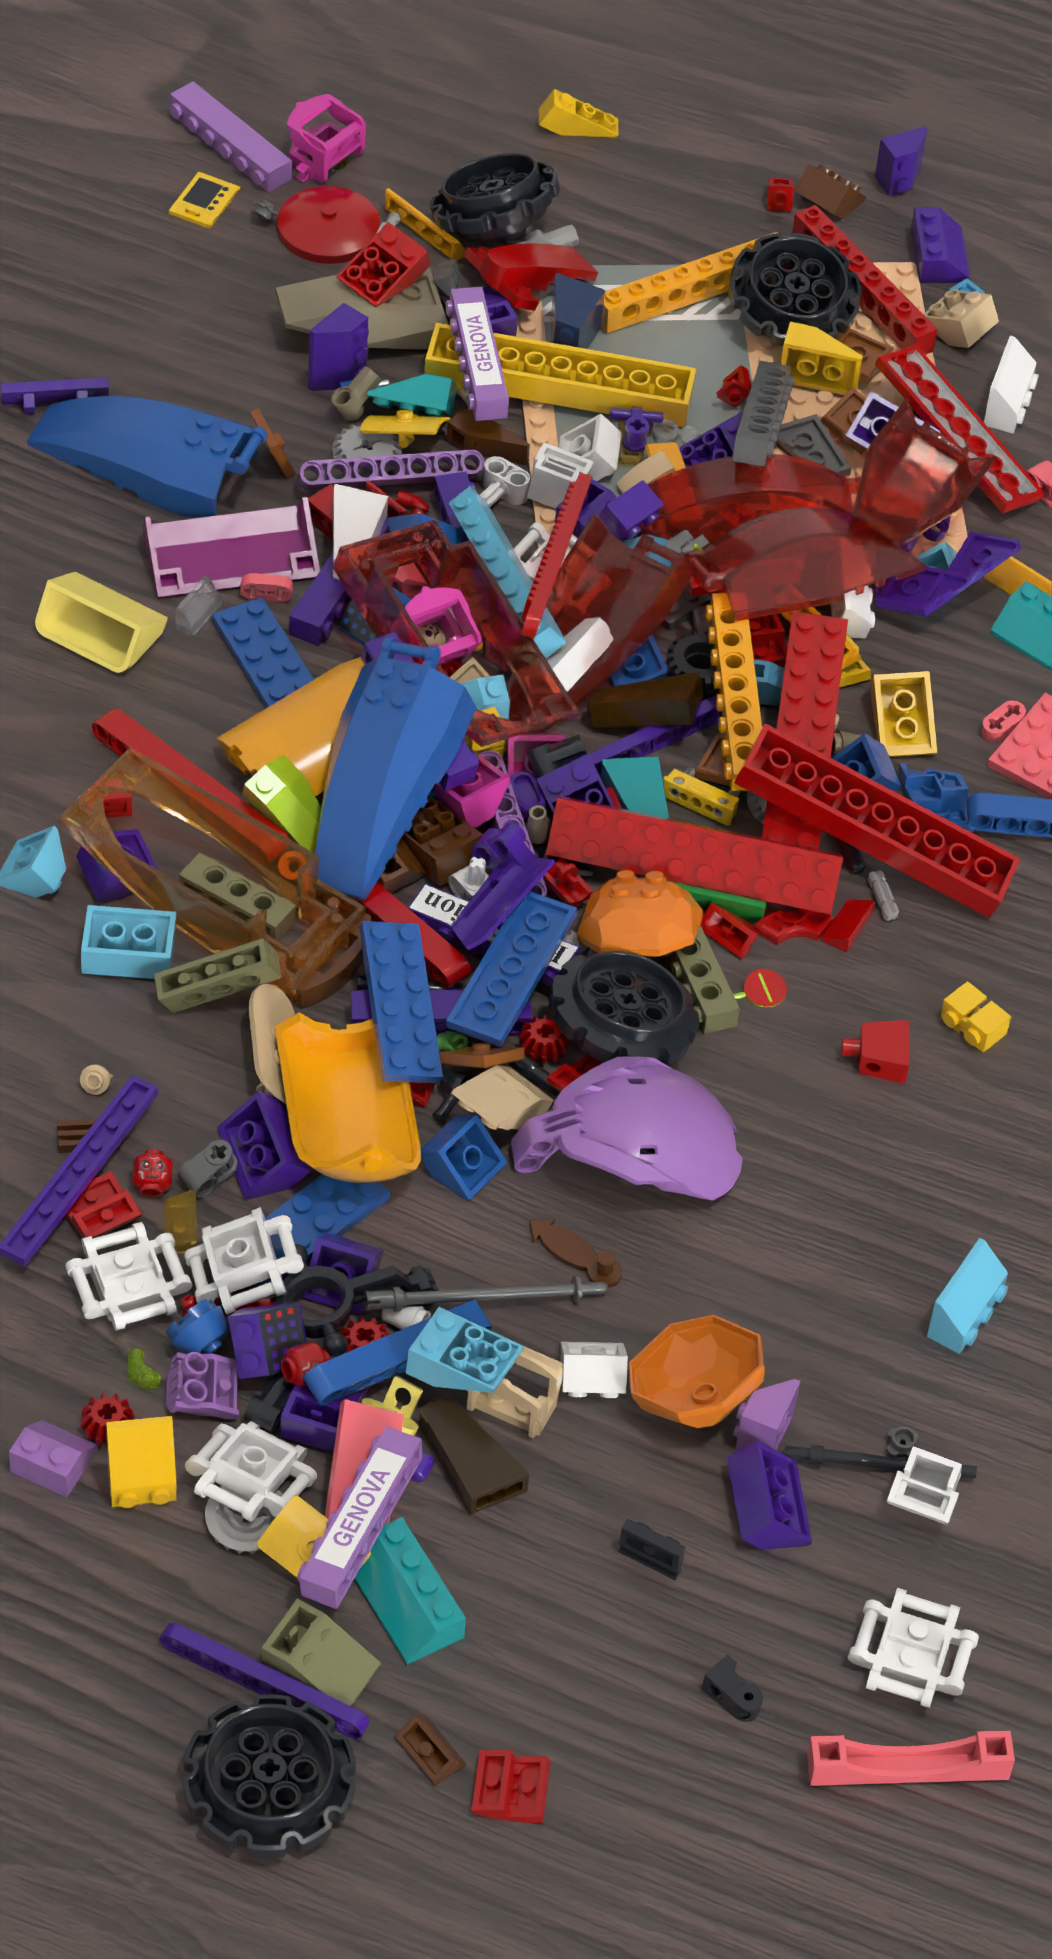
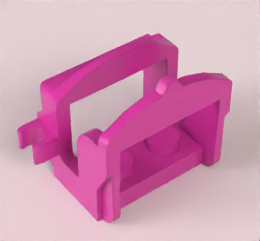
[287,94,366,183]
[388,586,483,666]

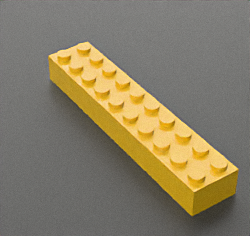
[425,323,697,428]

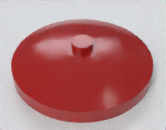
[277,186,380,264]

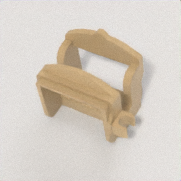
[467,1347,563,1439]

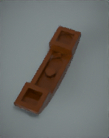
[296,913,371,1009]

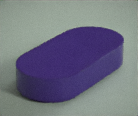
[510,772,547,818]

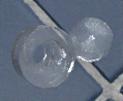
[651,419,700,444]

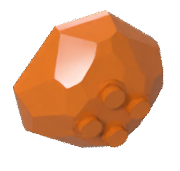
[577,870,703,956]
[629,1314,765,1428]

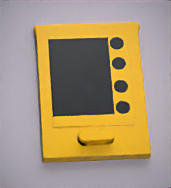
[169,172,241,229]

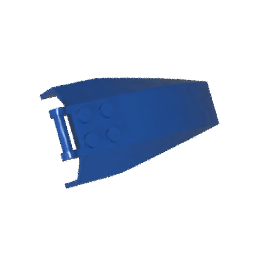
[27,396,267,519]
[311,637,477,901]

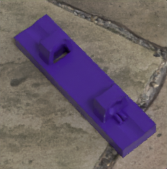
[1,377,109,414]

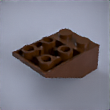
[402,796,482,887]

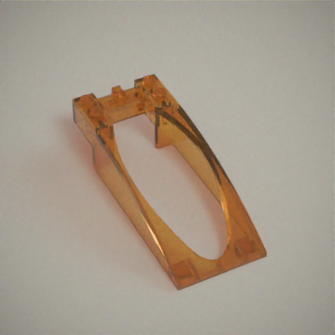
[58,747,366,1003]

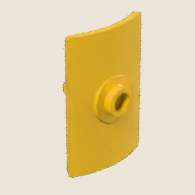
[360,410,451,448]
[257,1495,371,1577]

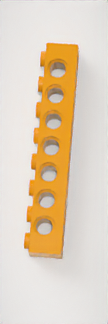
[601,232,778,333]
[705,593,762,791]

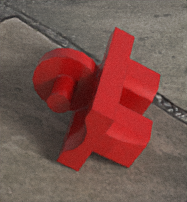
[543,858,594,910]

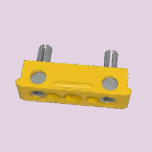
[663,767,740,826]

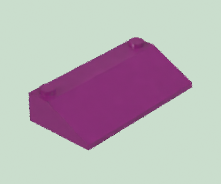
[142,497,320,598]

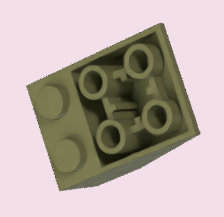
[261,1598,381,1707]

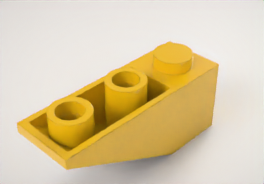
[539,89,619,138]

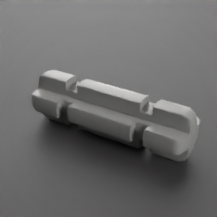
[868,870,899,921]

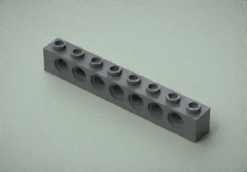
[732,361,794,467]

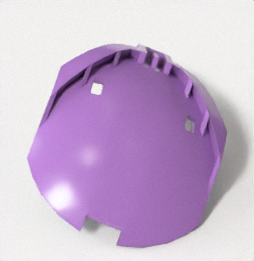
[511,1057,743,1201]

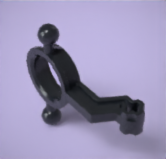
[275,1244,440,1357]

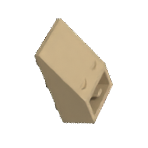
[451,1065,554,1131]

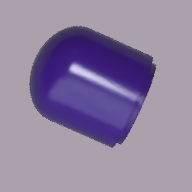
[410,1452,435,1482]

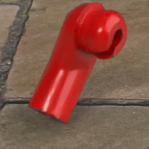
[396,490,429,515]

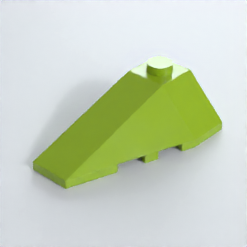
[242,755,321,865]

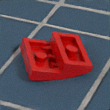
[65,1171,142,1238]
[471,1750,551,1823]

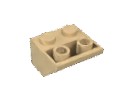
[924,289,999,348]

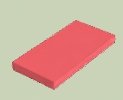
[325,1399,404,1524]

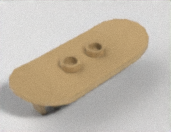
[249,983,295,1104]

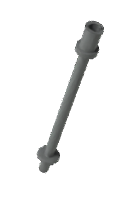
[363,1275,608,1312]

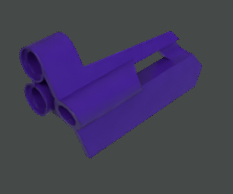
[450,822,555,950]

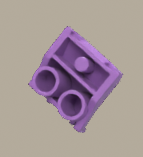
[165,1352,239,1419]

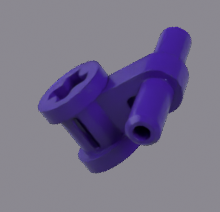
[609,407,663,453]

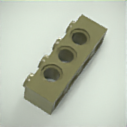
[179,852,296,946]
[663,925,740,1034]
[154,938,282,1013]

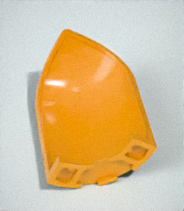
[216,657,365,796]
[275,1012,421,1183]

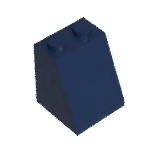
[551,273,605,349]

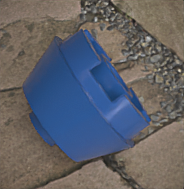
[165,1299,230,1354]

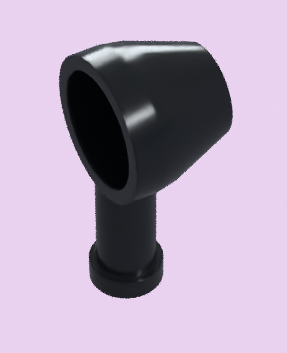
[432,1071,473,1123]

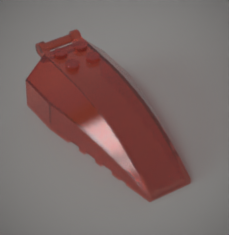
[506,514,694,733]

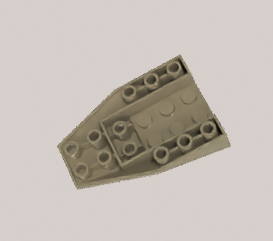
[275,267,448,350]

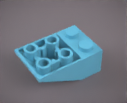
[406,1307,524,1393]

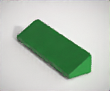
[667,880,767,921]

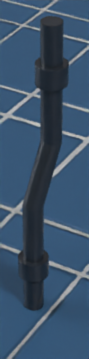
[784,1445,977,1479]

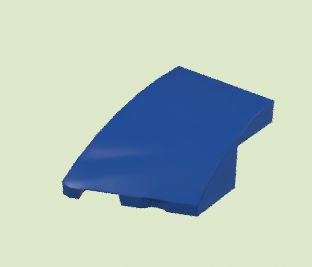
[898,763,973,833]

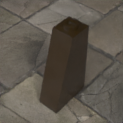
[587,672,704,728]
[419,1397,529,1515]

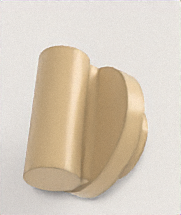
[80,1064,113,1095]

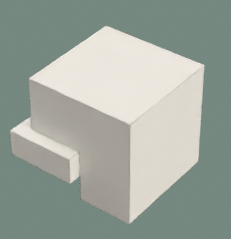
[527,442,594,509]
[887,1446,962,1526]

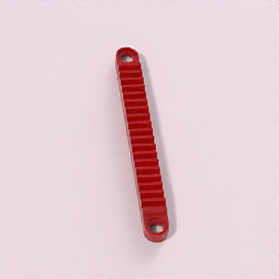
[520,472,593,639]

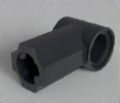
[526,735,587,779]
[244,1372,295,1434]

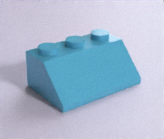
[81,905,177,979]
[927,1238,1008,1354]

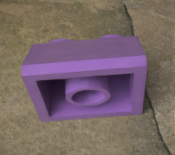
[733,1379,801,1451]
[9,1420,98,1498]

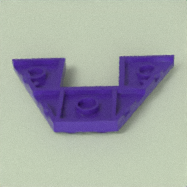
[873,514,1021,617]

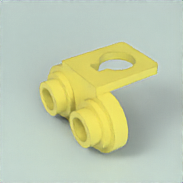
[361,1376,423,1436]

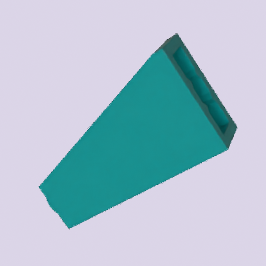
[600,757,669,818]

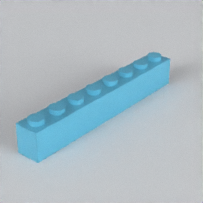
[449,486,567,659]

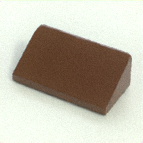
[394,1713,466,1785]

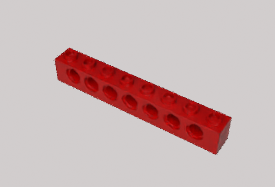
[792,205,937,355]

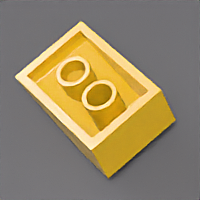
[781,322,863,395]
[870,671,937,757]
[106,1416,177,1508]

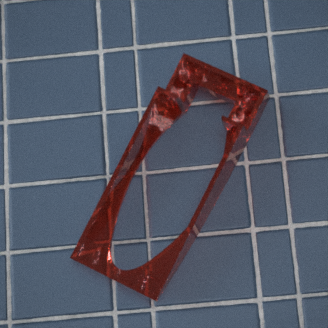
[332,520,580,747]

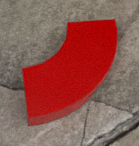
[754,908,834,946]

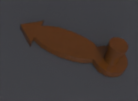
[530,1219,622,1288]

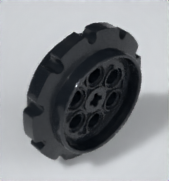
[430,153,560,240]
[728,233,862,347]
[549,951,699,1065]
[183,1694,356,1859]

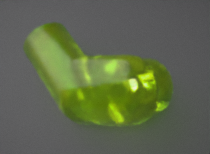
[128,1348,161,1389]

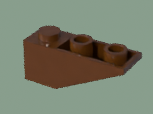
[447,406,530,465]

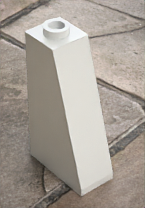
[333,484,388,584]
[517,617,614,700]

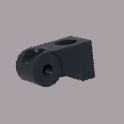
[702,1654,763,1722]

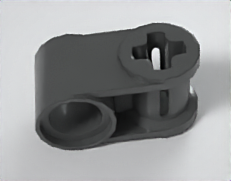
[177,1140,238,1198]

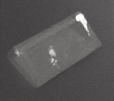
[176,576,222,636]

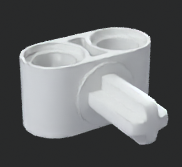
[480,456,530,507]
[448,857,489,901]

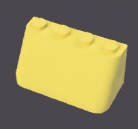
[35,572,168,673]

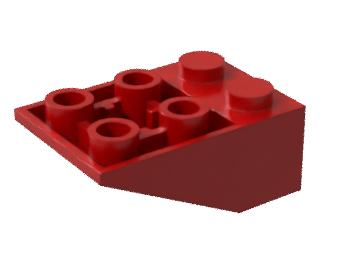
[336,222,430,307]

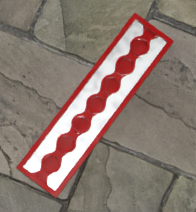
[875,345,1044,514]

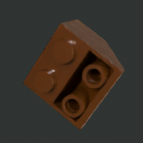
[794,164,866,219]
[377,837,427,893]

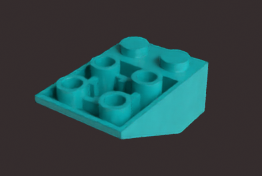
[367,374,458,417]

